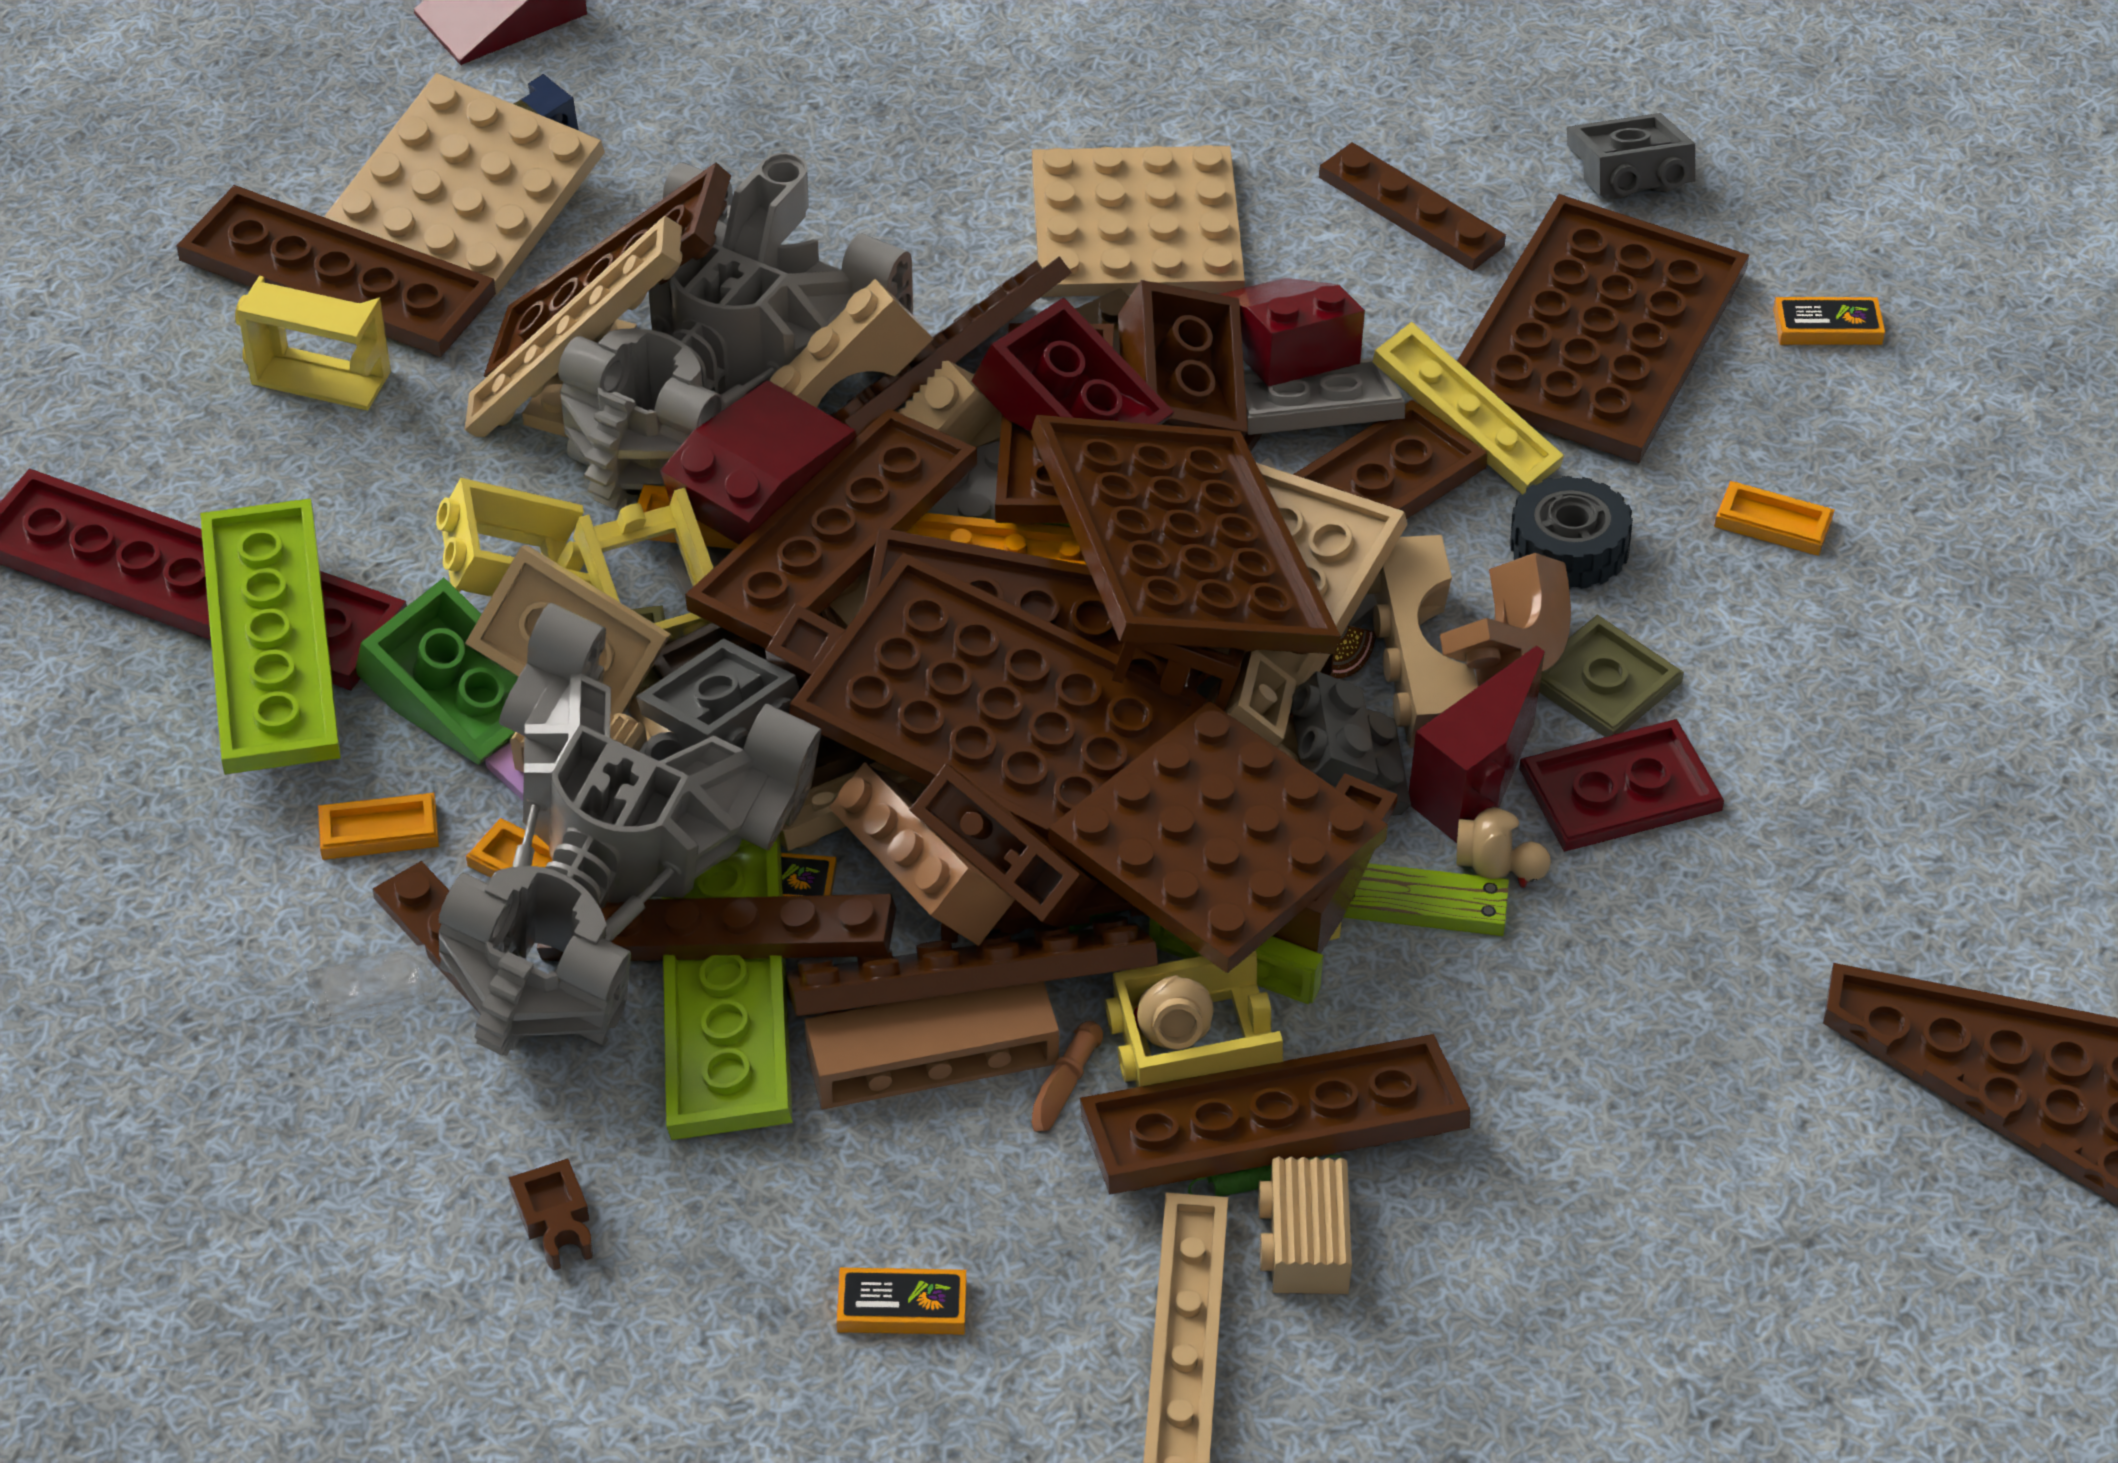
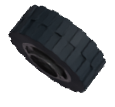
[1510,476,1633,589]

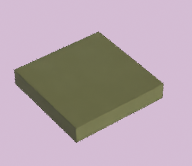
[1539,614,1684,737]

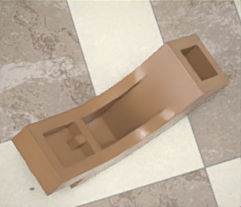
[1440,553,1571,686]

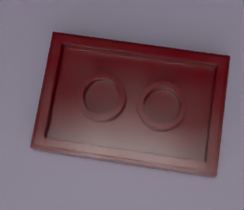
[1519,719,1724,852]

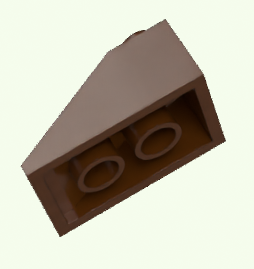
[1118,280,1248,437]

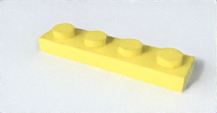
[1372,322,1564,495]

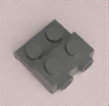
[1567,113,1695,199]
[636,638,800,750]
[1291,671,1411,816]

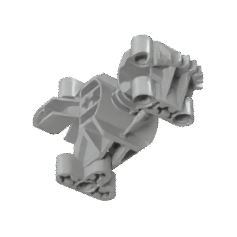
[558,153,913,511]
[439,603,821,1056]

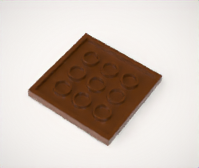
[1048,701,1388,973]

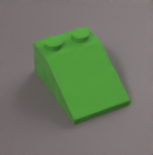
[356,577,519,765]

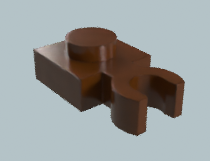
[508,1158,593,1271]

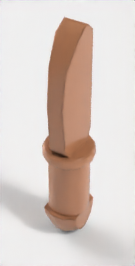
[1031,1021,1103,1132]

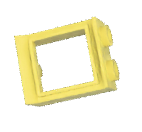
[235,276,391,411]
[436,478,592,597]
[573,488,713,643]
[1105,951,1283,1087]

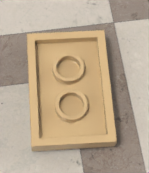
[465,545,671,715]

